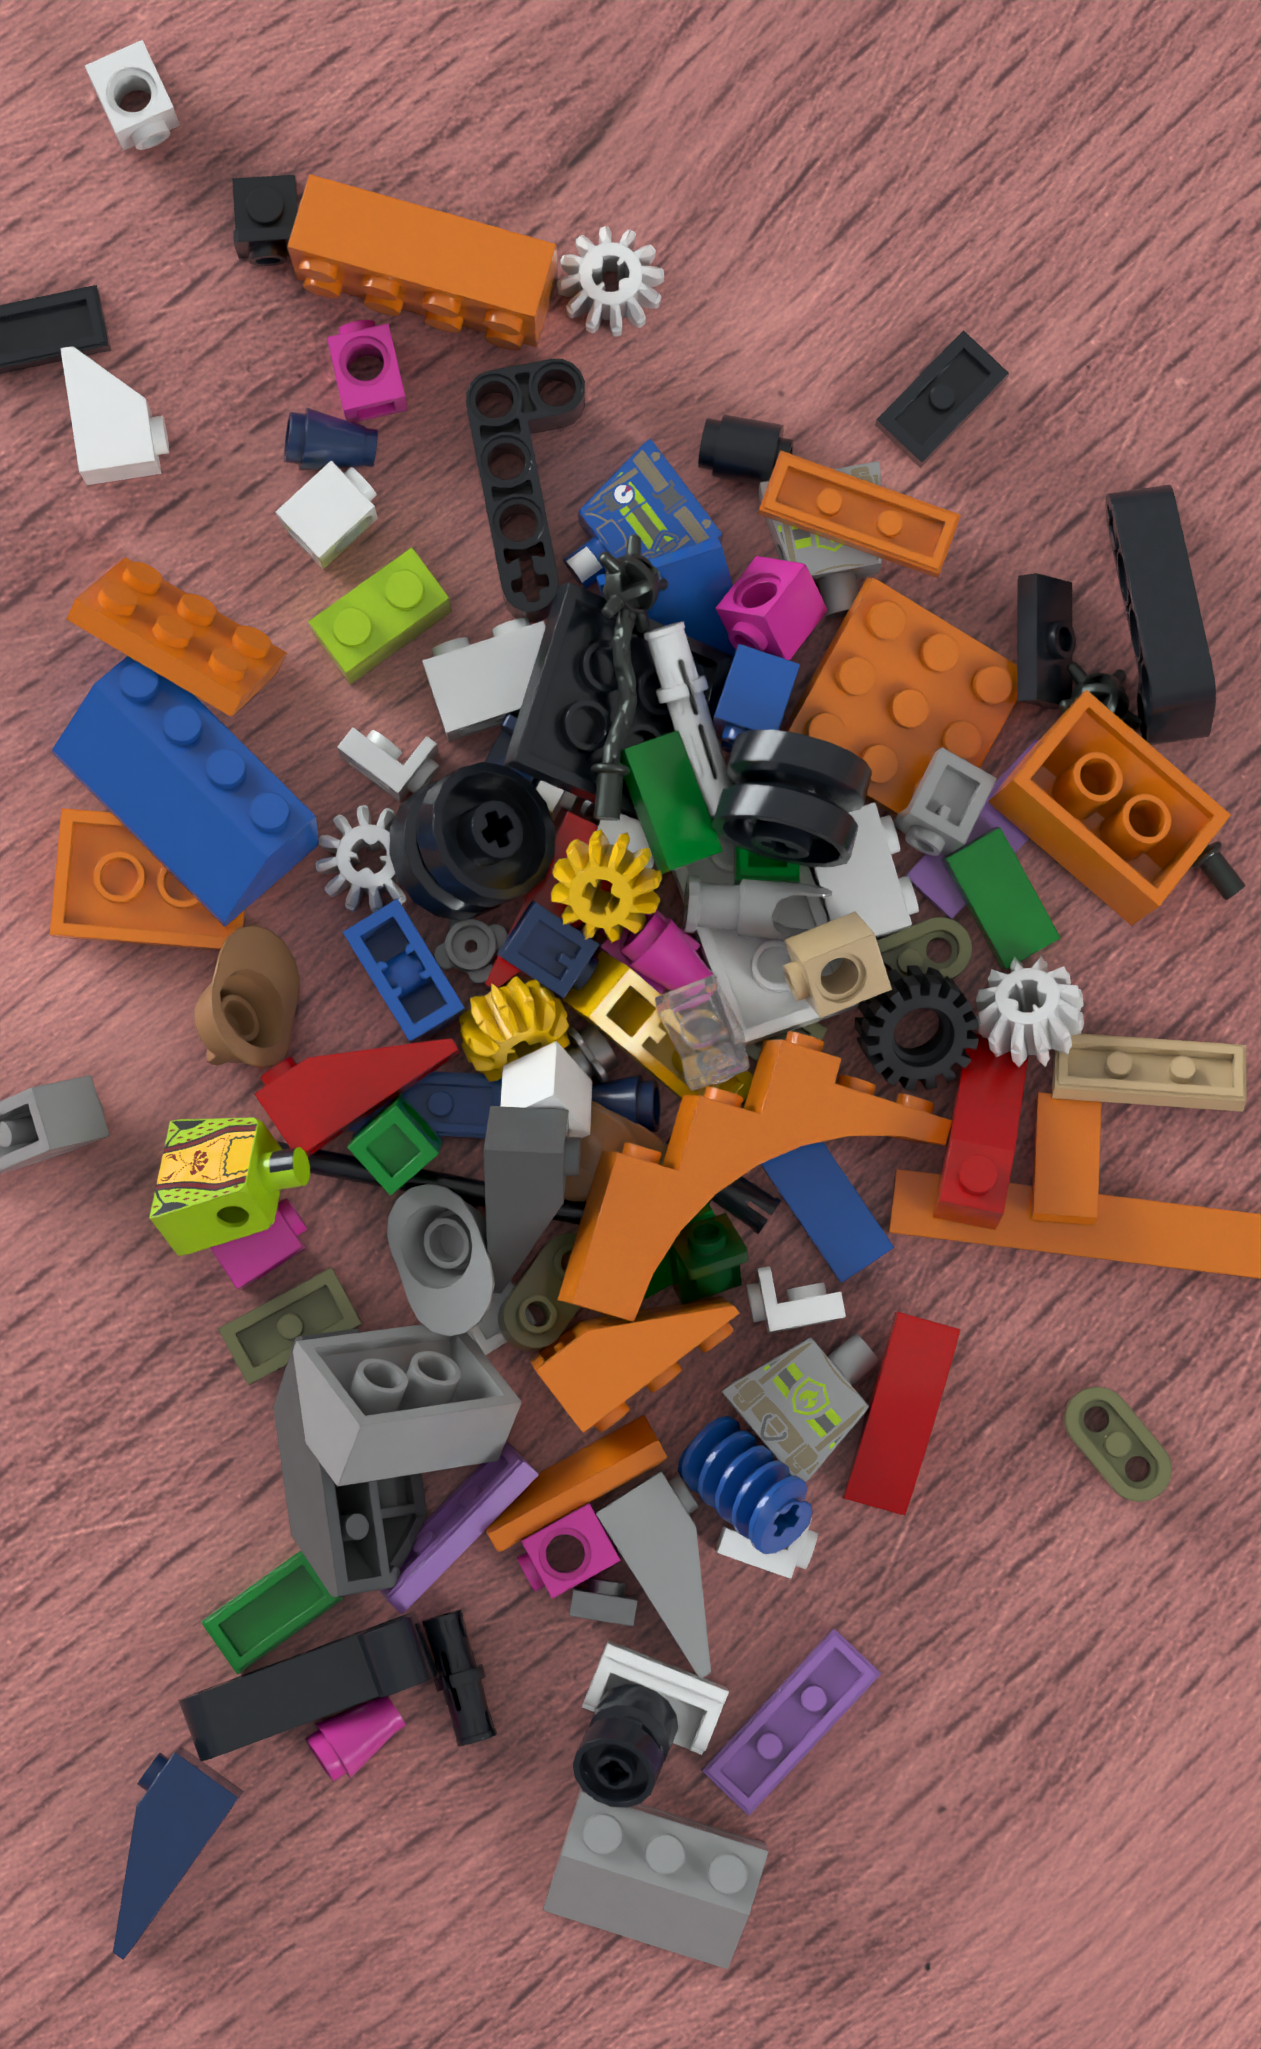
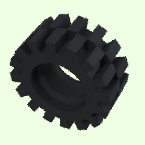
[855,965,979,1091]

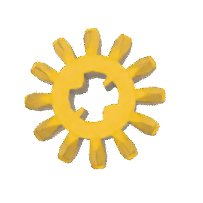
[551,829,662,943]
[459,976,570,1082]

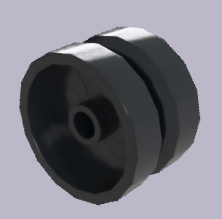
[712,730,872,867]
[389,762,555,921]

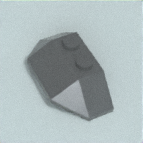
[273,1329,427,1597]

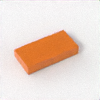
[1031,1092,1102,1225]

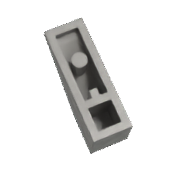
[596,1470,711,1679]

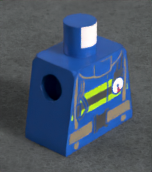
[563,438,723,589]

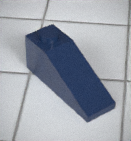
[113,1747,244,1960]

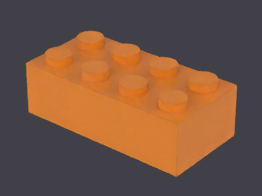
[287,174,558,350]

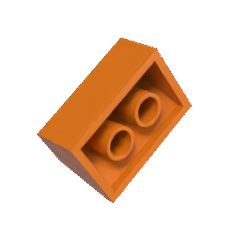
[988,690,1231,926]

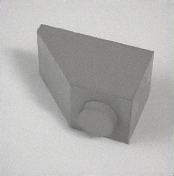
[0,1075,110,1174]

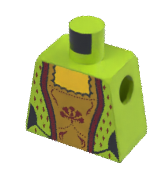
[149,1117,310,1256]

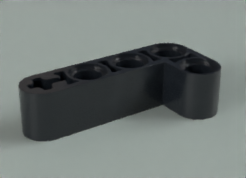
[466,359,585,622]
[1105,485,1216,745]
[178,1612,437,1762]

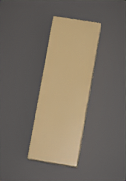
[1052,1033,1247,1112]

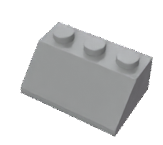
[293,1324,522,1486]
[543,1788,769,1969]

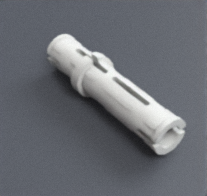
[643,621,732,817]

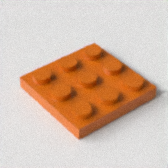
[782,577,1017,817]

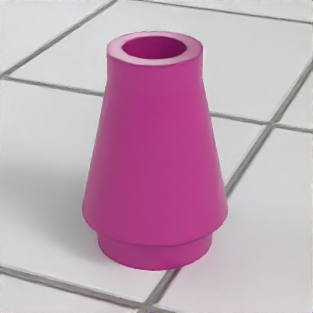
[620,913,717,1006]
[305,1696,406,1782]

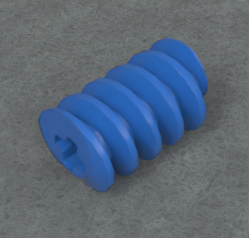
[678,1415,813,1554]

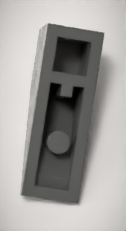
[484,1106,581,1293]

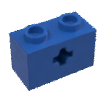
[713,644,800,754]
[343,898,466,1044]

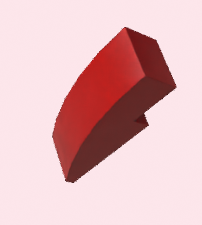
[843,1312,961,1516]

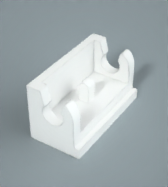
[582,1640,729,1755]

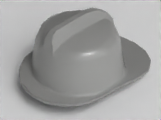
[387,1184,495,1336]

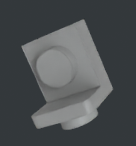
[894,748,997,856]

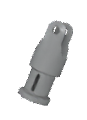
[683,875,832,939]

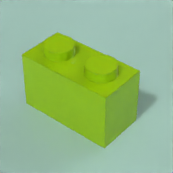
[308,547,452,685]

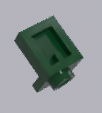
[668,1213,749,1305]

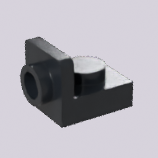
[232,175,298,266]

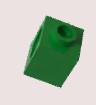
[347,1093,443,1196]

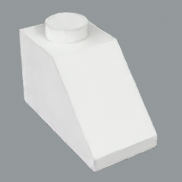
[61,346,169,485]

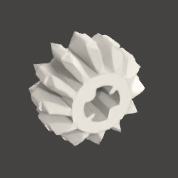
[557,226,664,337]
[315,805,407,913]
[976,956,1084,1068]

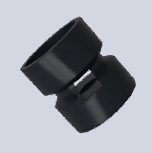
[573,1684,678,1808]

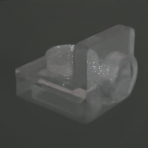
[655,974,750,1091]

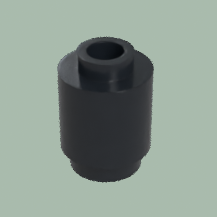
[698,414,794,485]

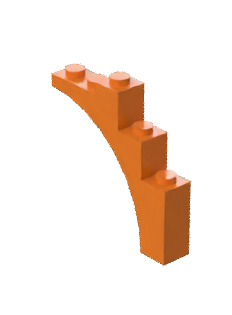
[558,1031,952,1322]

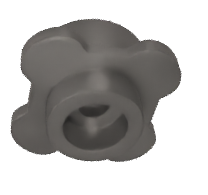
[434,917,508,983]
[564,1023,619,1083]

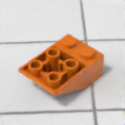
[529,1296,740,1433]

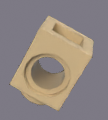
[783,911,892,1018]

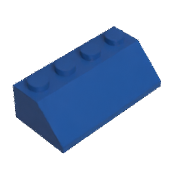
[52,656,319,927]

